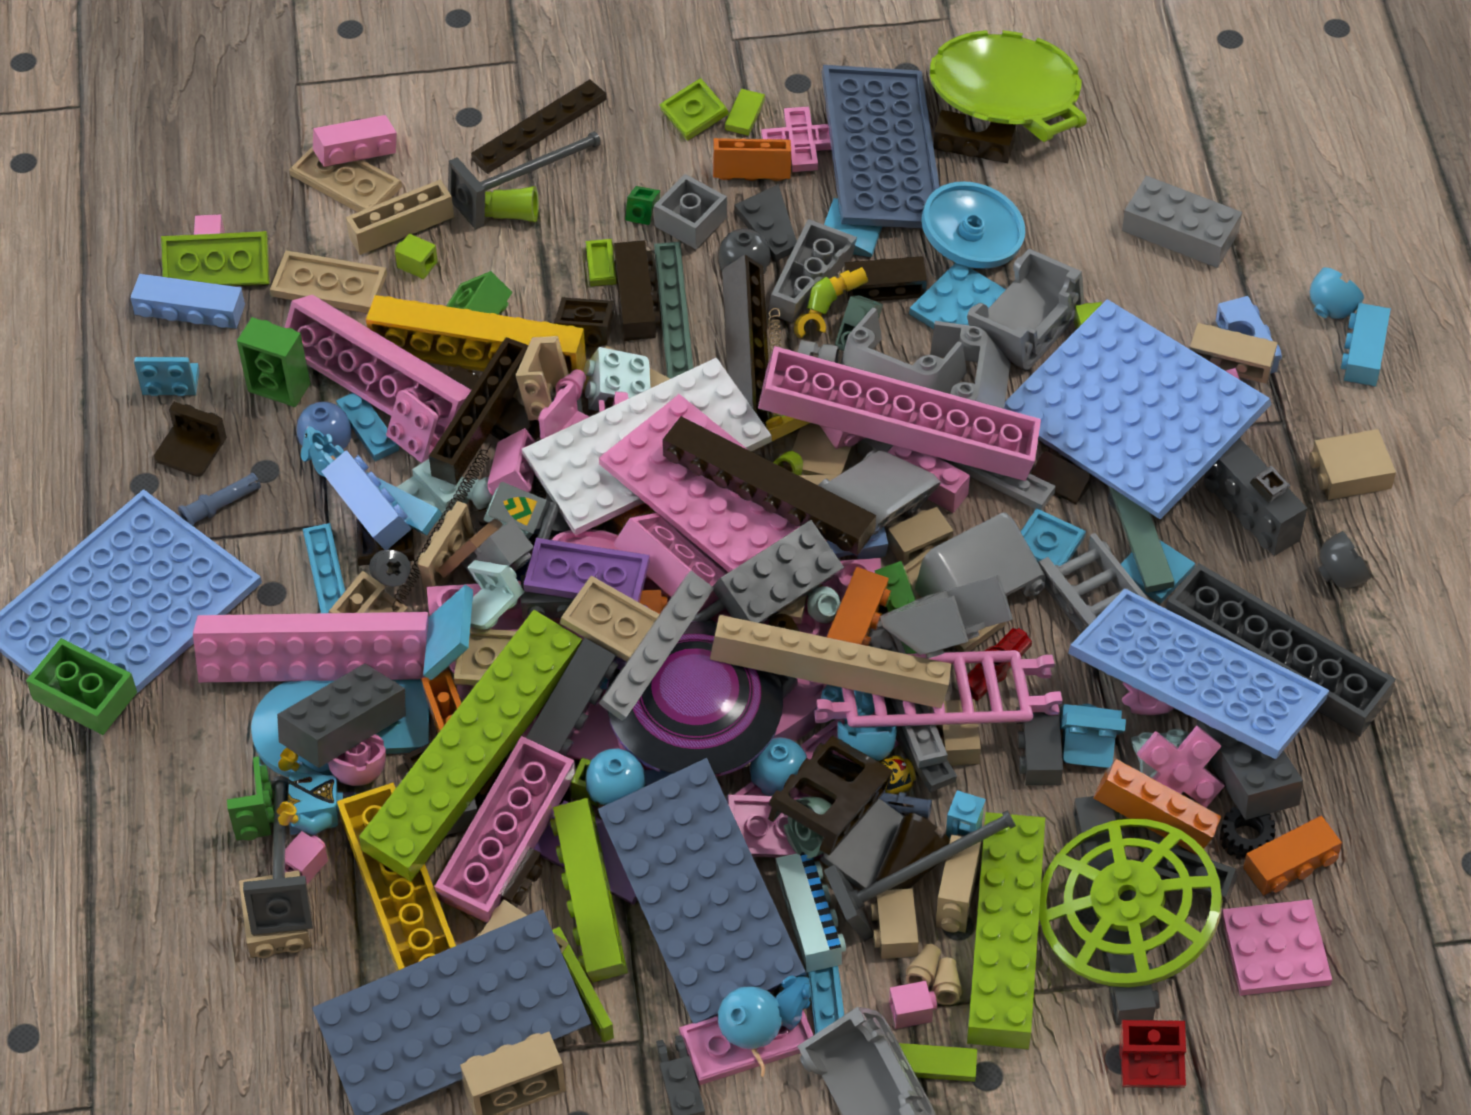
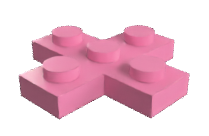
[761,106,831,172]
[1136,726,1225,808]

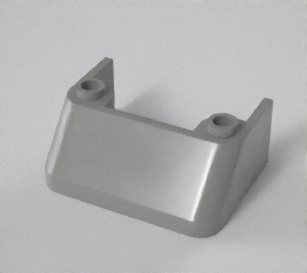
[840,307,967,394]
[930,321,1010,409]
[880,575,1013,658]

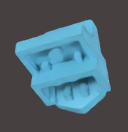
[1059,704,1126,768]

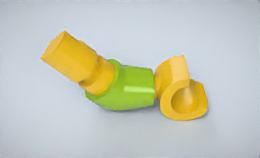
[794,267,868,338]

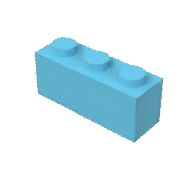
[1340,303,1391,387]

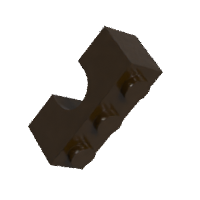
[933,110,1016,164]

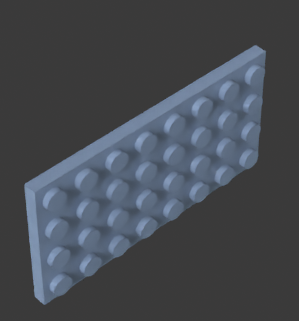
[821,65,940,228]
[598,758,807,1024]
[312,909,591,1115]

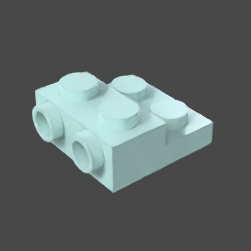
[397,459,469,524]

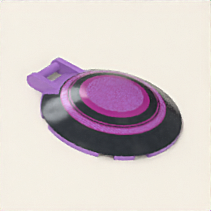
[606,605,783,776]

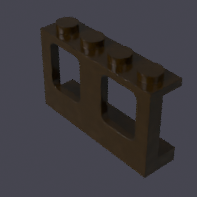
[768,735,893,856]

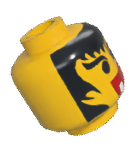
[878,755,916,795]

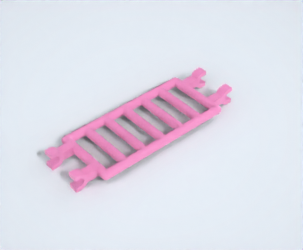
[809,650,1062,728]

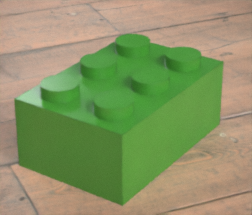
[237,317,310,407]
[26,638,137,735]

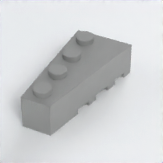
[461,519,533,584]

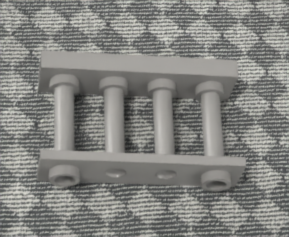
[1038,533,1156,633]

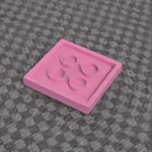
[1221,899,1332,996]

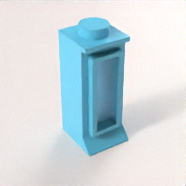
[946,790,986,839]

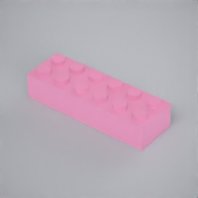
[434,736,576,923]

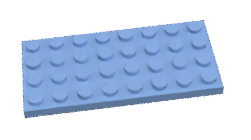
[1068,589,1329,759]

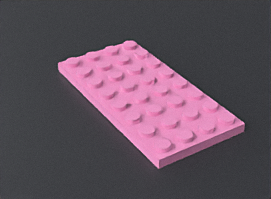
[599,394,827,572]

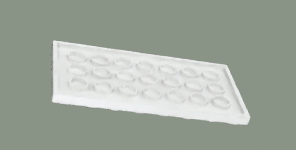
[522,357,772,536]

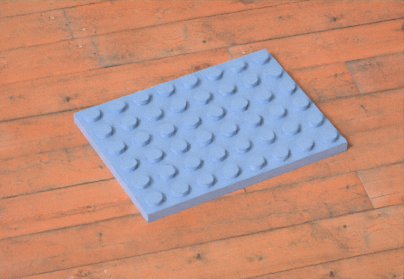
[1004,299,1272,519]
[0,489,262,693]

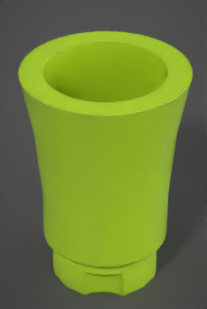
[485,186,539,222]

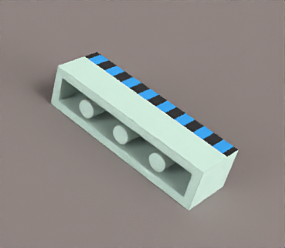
[776,852,846,973]

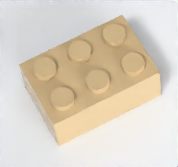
[460,1032,566,1115]

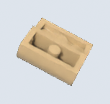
[329,571,408,613]

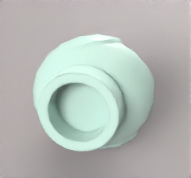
[466,477,493,510]
[807,585,841,623]

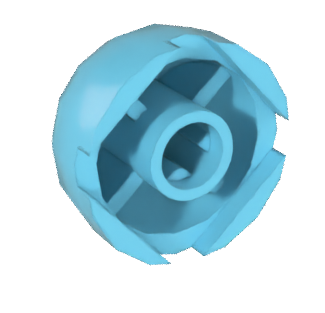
[1309,267,1364,319]
[837,719,896,761]
[750,737,807,796]
[586,748,645,805]
[718,987,782,1049]

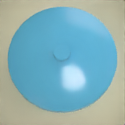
[921,181,1025,269]
[251,680,333,777]

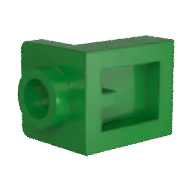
[625,186,661,225]

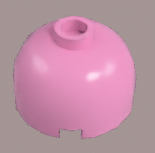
[328,734,386,786]

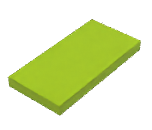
[161,231,270,286]

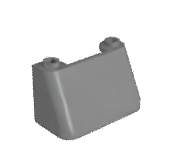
[967,249,1084,370]
[818,449,941,535]
[915,512,1046,597]
[797,1007,936,1115]

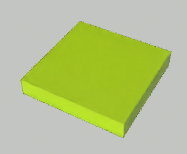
[659,78,729,141]

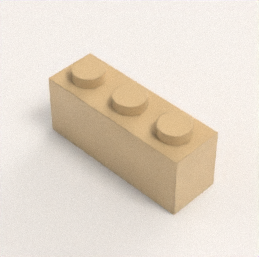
[1190,323,1278,384]

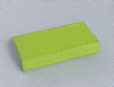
[725,89,765,136]
[585,239,616,287]

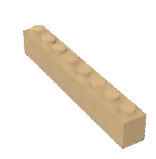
[710,615,951,709]

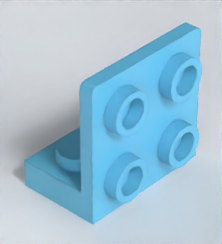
[134,357,200,396]

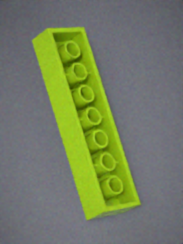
[967,812,1045,1050]

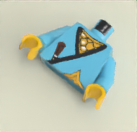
[277,748,355,835]

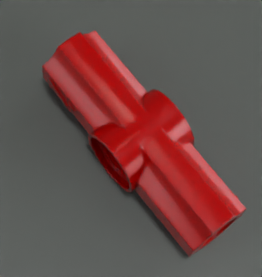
[967,628,1032,701]

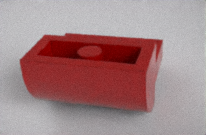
[1120,1020,1186,1088]

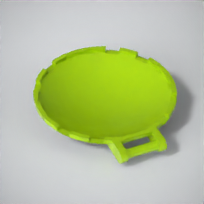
[930,30,1087,142]

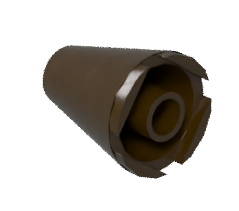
[876,813,950,890]

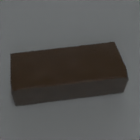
[1031,451,1091,504]

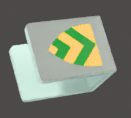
[484,482,547,539]

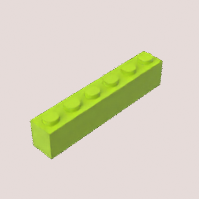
[550,798,628,983]

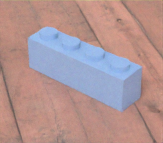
[130,274,245,329]
[321,450,411,550]

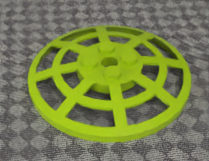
[1039,819,1222,987]

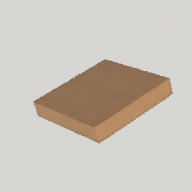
[438,518,503,578]

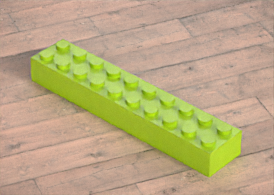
[359,610,582,882]

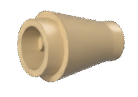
[906,944,941,987]
[932,957,962,1005]

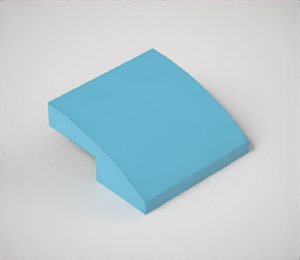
[824,198,883,257]

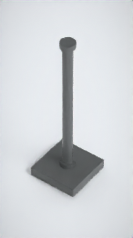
[448,131,601,230]
[243,776,313,935]
[824,810,1016,942]

